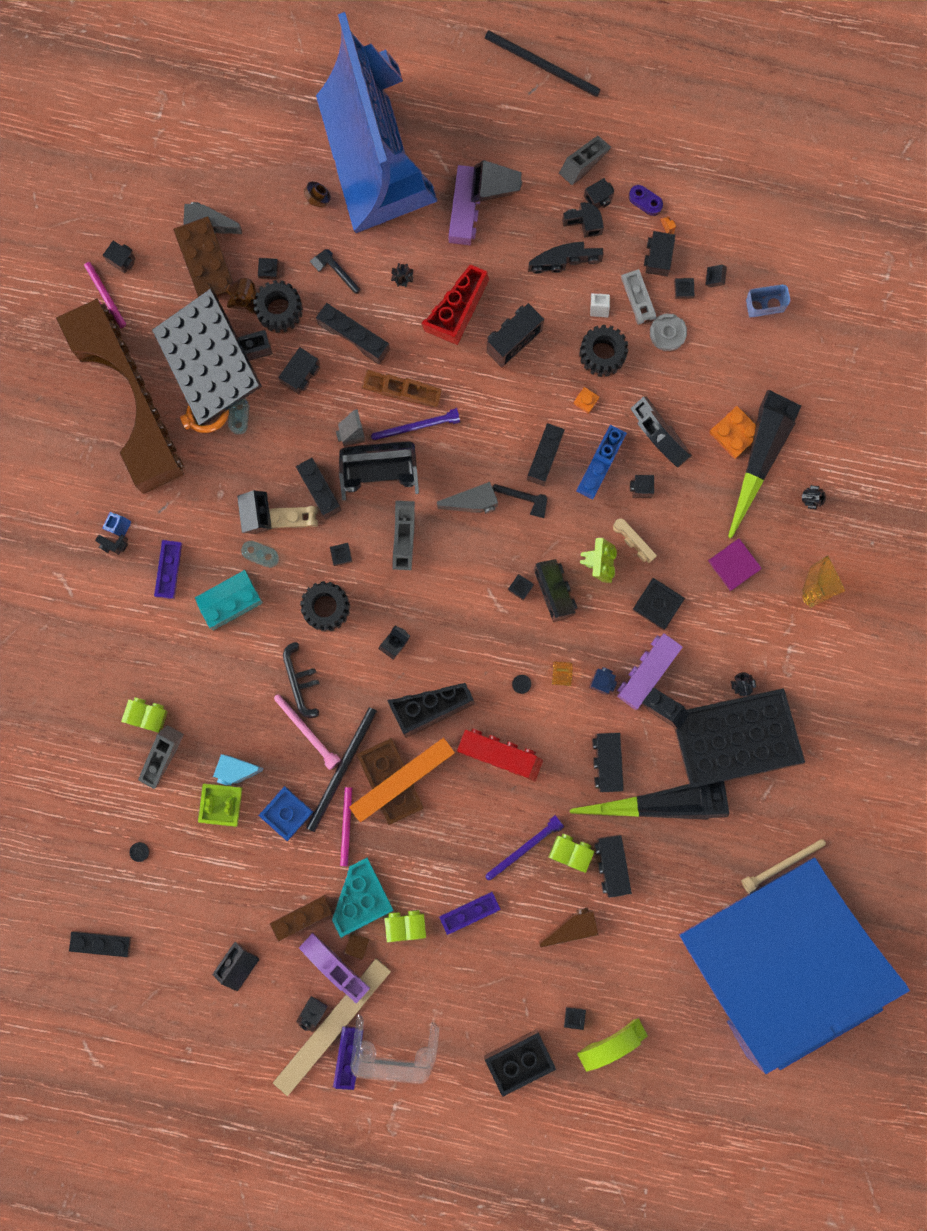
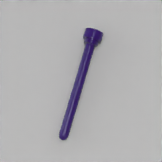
[371,408,461,440]
[485,815,564,880]

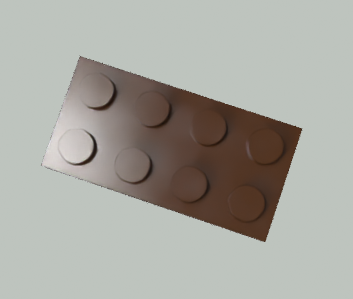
[173,216,233,297]
[356,738,424,825]

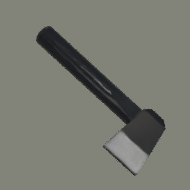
[310,249,361,294]
[492,484,547,518]

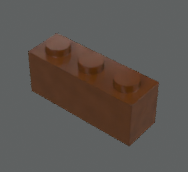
[270,895,333,942]

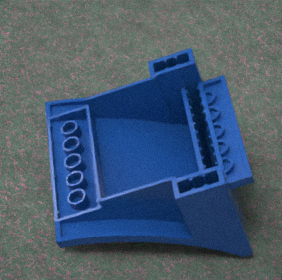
[316,12,437,233]
[678,857,910,1074]

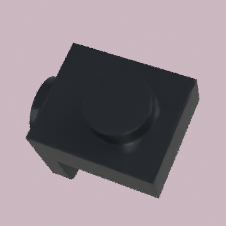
[95,534,128,555]
[378,625,410,660]
[296,996,328,1032]

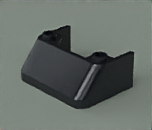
[339,441,419,501]

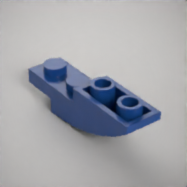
[576,425,627,500]

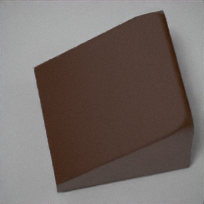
[344,933,370,960]

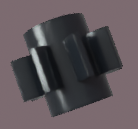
[391,263,414,287]
[802,485,826,510]
[731,672,756,696]

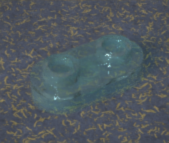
[228,398,250,435]
[241,541,279,568]

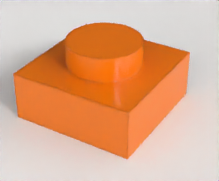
[573,387,600,414]

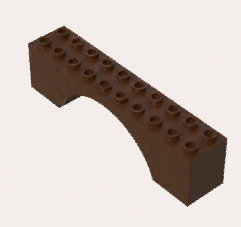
[56,298,185,494]

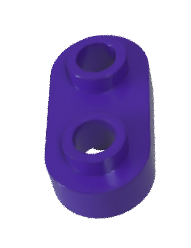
[629,185,663,216]

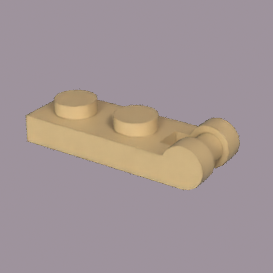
[269,506,318,528]
[613,519,657,563]

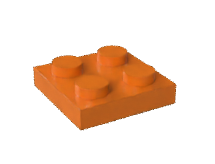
[709,406,756,459]

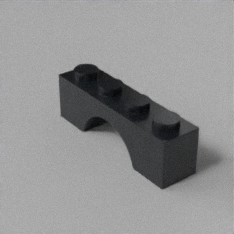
[316,303,390,365]

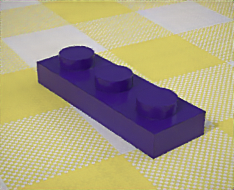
[154,540,182,600]
[439,892,501,935]
[333,1026,364,1090]

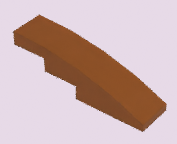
[361,369,442,408]

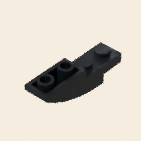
[528,241,603,274]
[630,396,692,468]

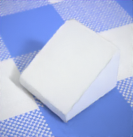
[590,293,610,317]

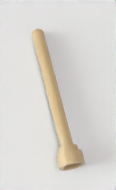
[741,839,826,894]

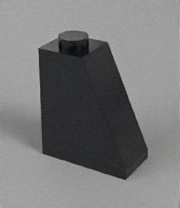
[471,160,522,203]

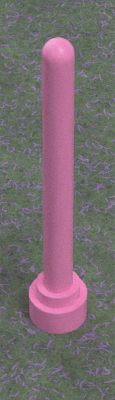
[274,695,341,770]

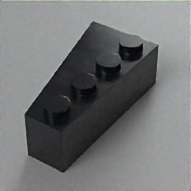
[387,683,475,738]

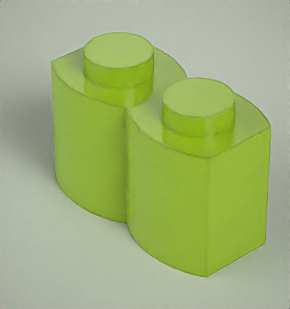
[121,697,168,733]
[548,834,594,873]
[385,910,426,942]

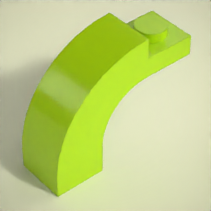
[577,1018,648,1072]

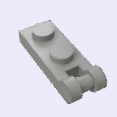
[621,269,656,325]

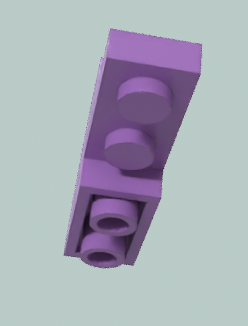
[299,933,370,1003]

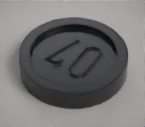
[512,675,531,694]
[129,842,150,862]

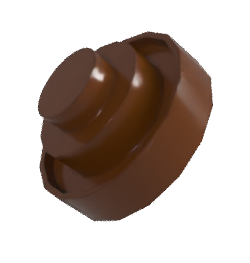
[304,181,331,208]

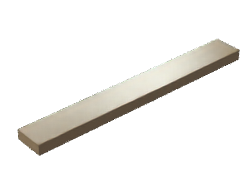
[273,958,391,1096]

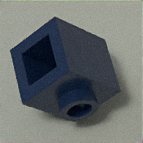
[589,667,617,695]

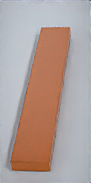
[349,737,455,823]

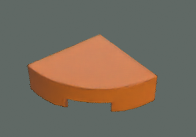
[661,216,676,234]

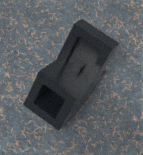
[562,202,604,238]

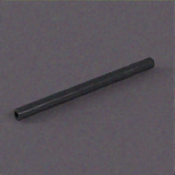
[485,30,601,97]
[306,707,377,832]

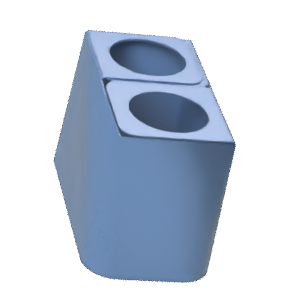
[746,284,790,318]

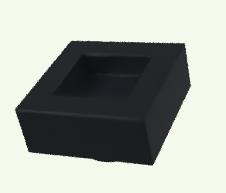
[258,258,278,279]
[705,264,727,287]
[674,278,695,299]
[330,543,353,566]
[508,574,534,601]
[564,1006,586,1030]

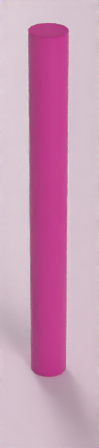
[84,262,127,328]
[340,787,352,866]

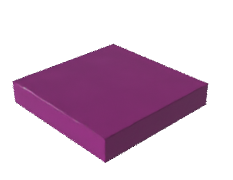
[708,538,762,591]

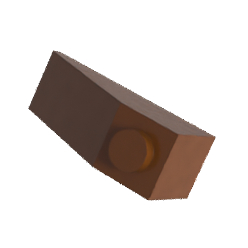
[539,908,599,947]

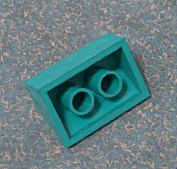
[195,570,263,631]

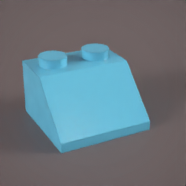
[213,754,263,786]

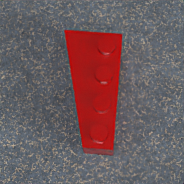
[421,264,489,345]
[457,728,543,782]

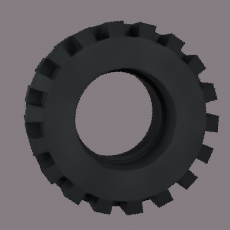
[253,280,303,333]
[579,325,628,377]
[300,581,350,632]

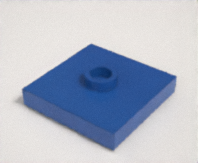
[258,786,314,841]

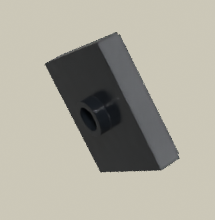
[632,578,685,630]

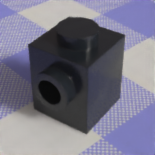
[584,178,614,208]
[103,240,135,273]
[630,475,654,498]

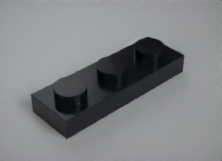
[69,931,131,957]

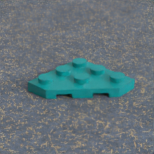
[332,857,394,938]

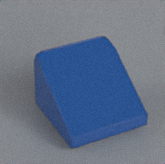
[102,512,131,537]

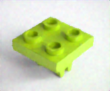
[580,538,617,583]
[198,784,243,827]

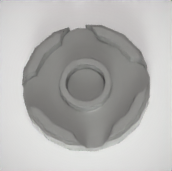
[650,314,687,351]

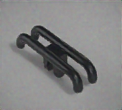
[283,642,320,718]

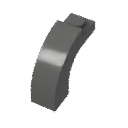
[392,501,415,571]

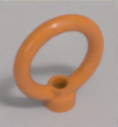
[180,405,229,433]

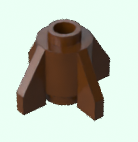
[226,278,256,314]

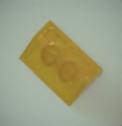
[802,556,845,608]

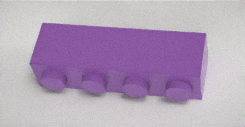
[449,165,480,246]
[617,634,682,710]

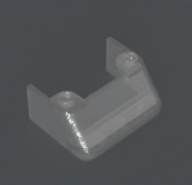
[350,1015,440,1084]

